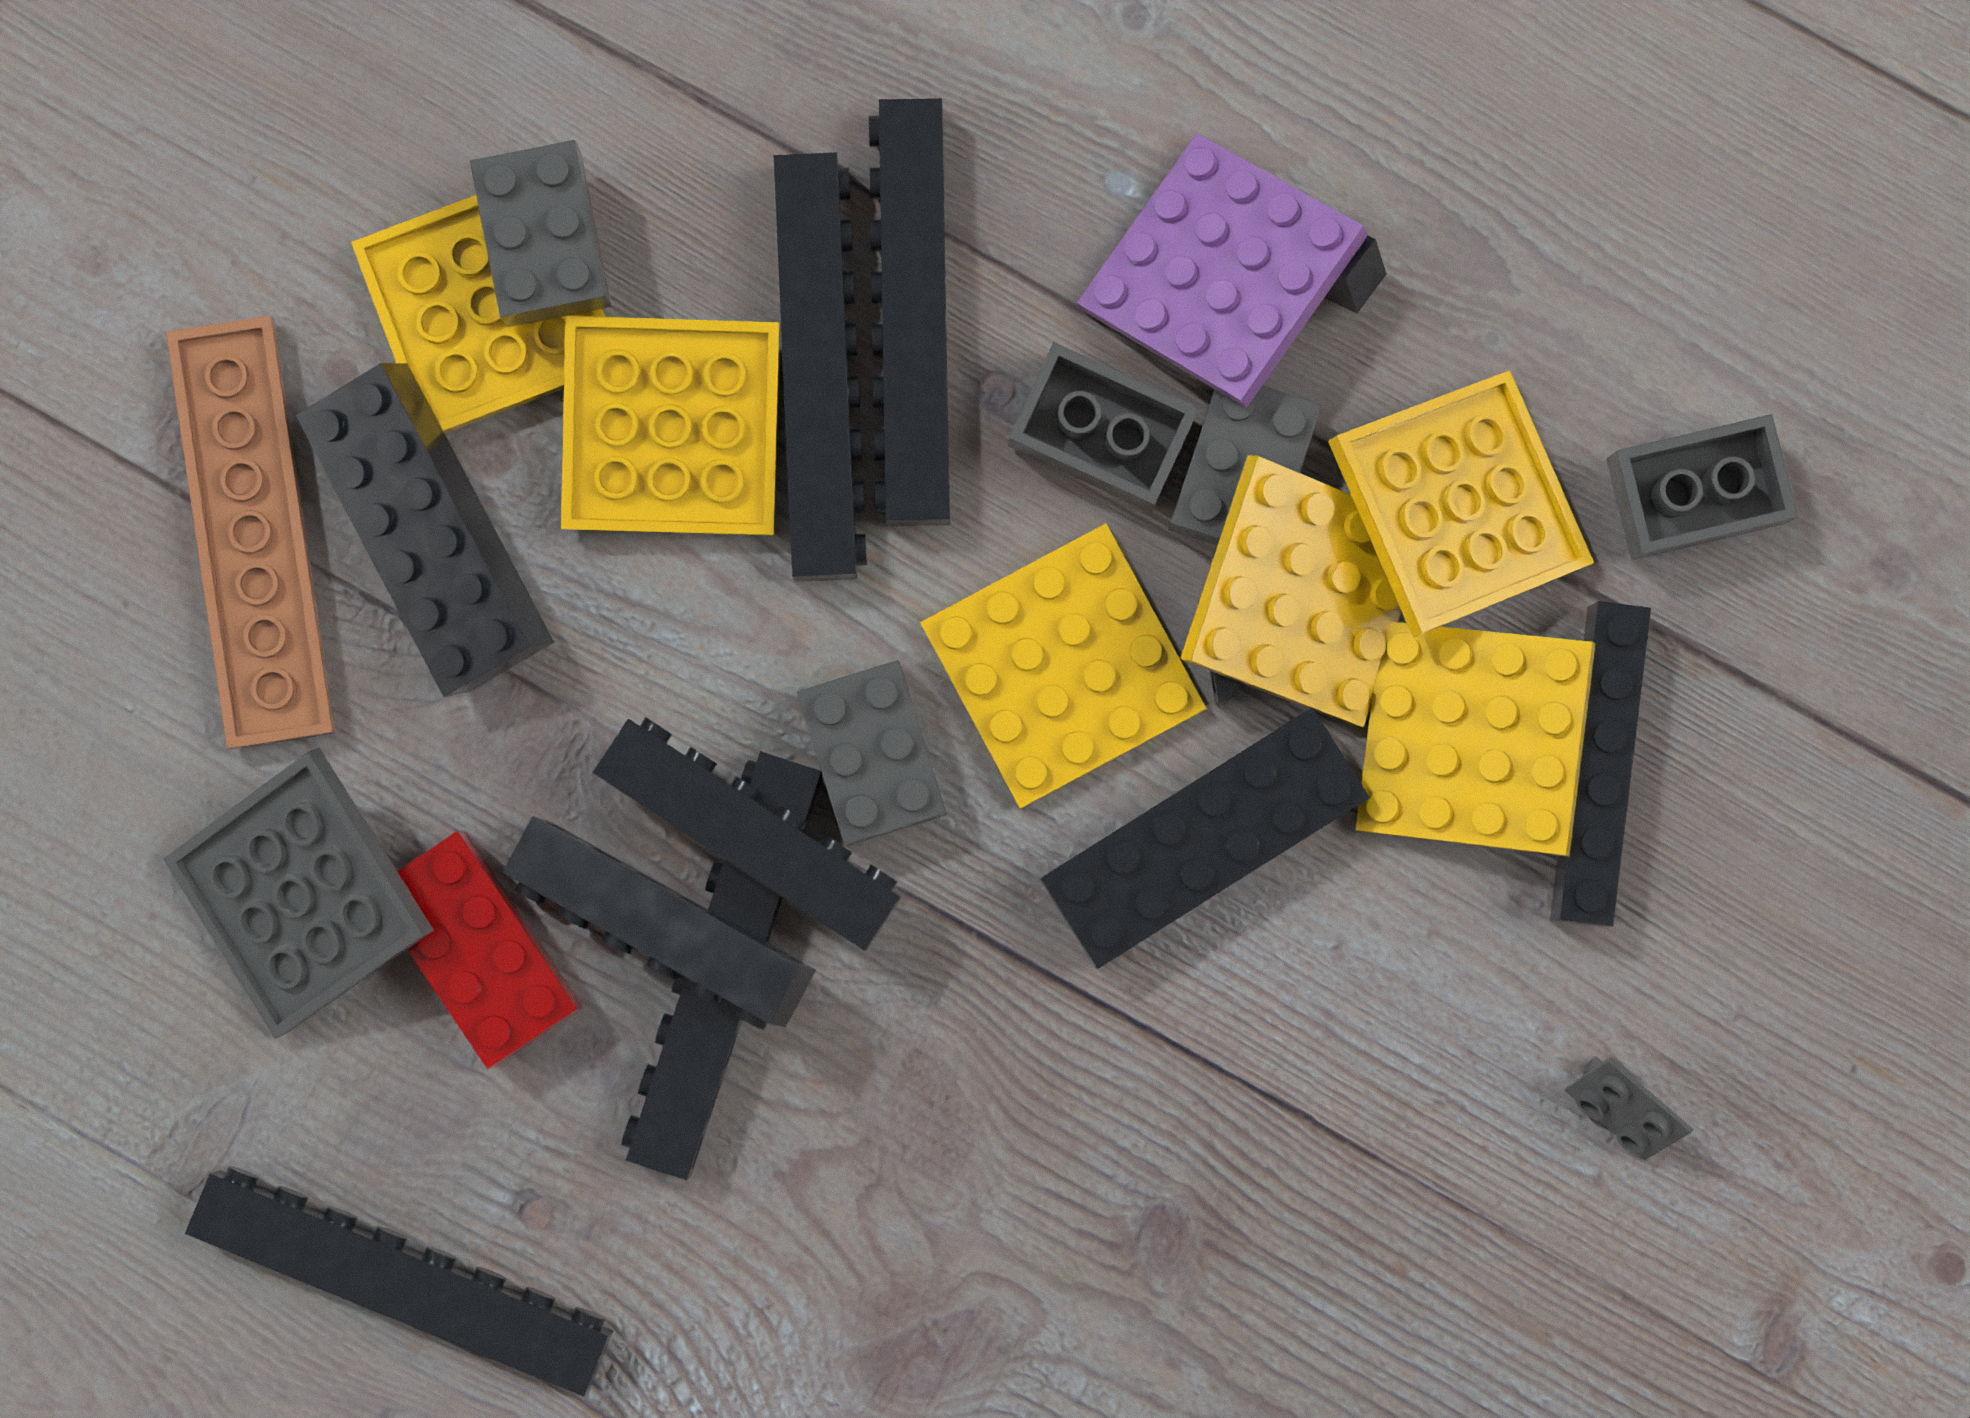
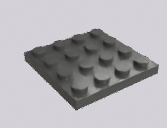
[163,748,434,1039]

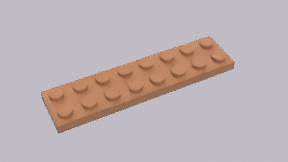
[166,315,336,750]

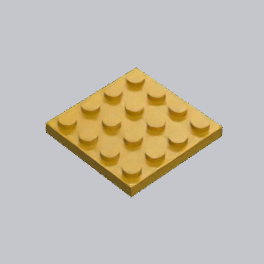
[351,195,606,434]
[561,316,779,535]
[1328,370,1594,638]
[1180,455,1401,727]
[920,523,1207,809]
[1355,621,1595,857]

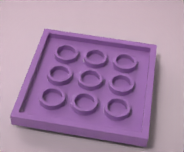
[1077,133,1369,408]

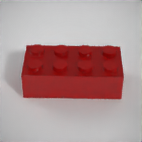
[397,830,584,1070]

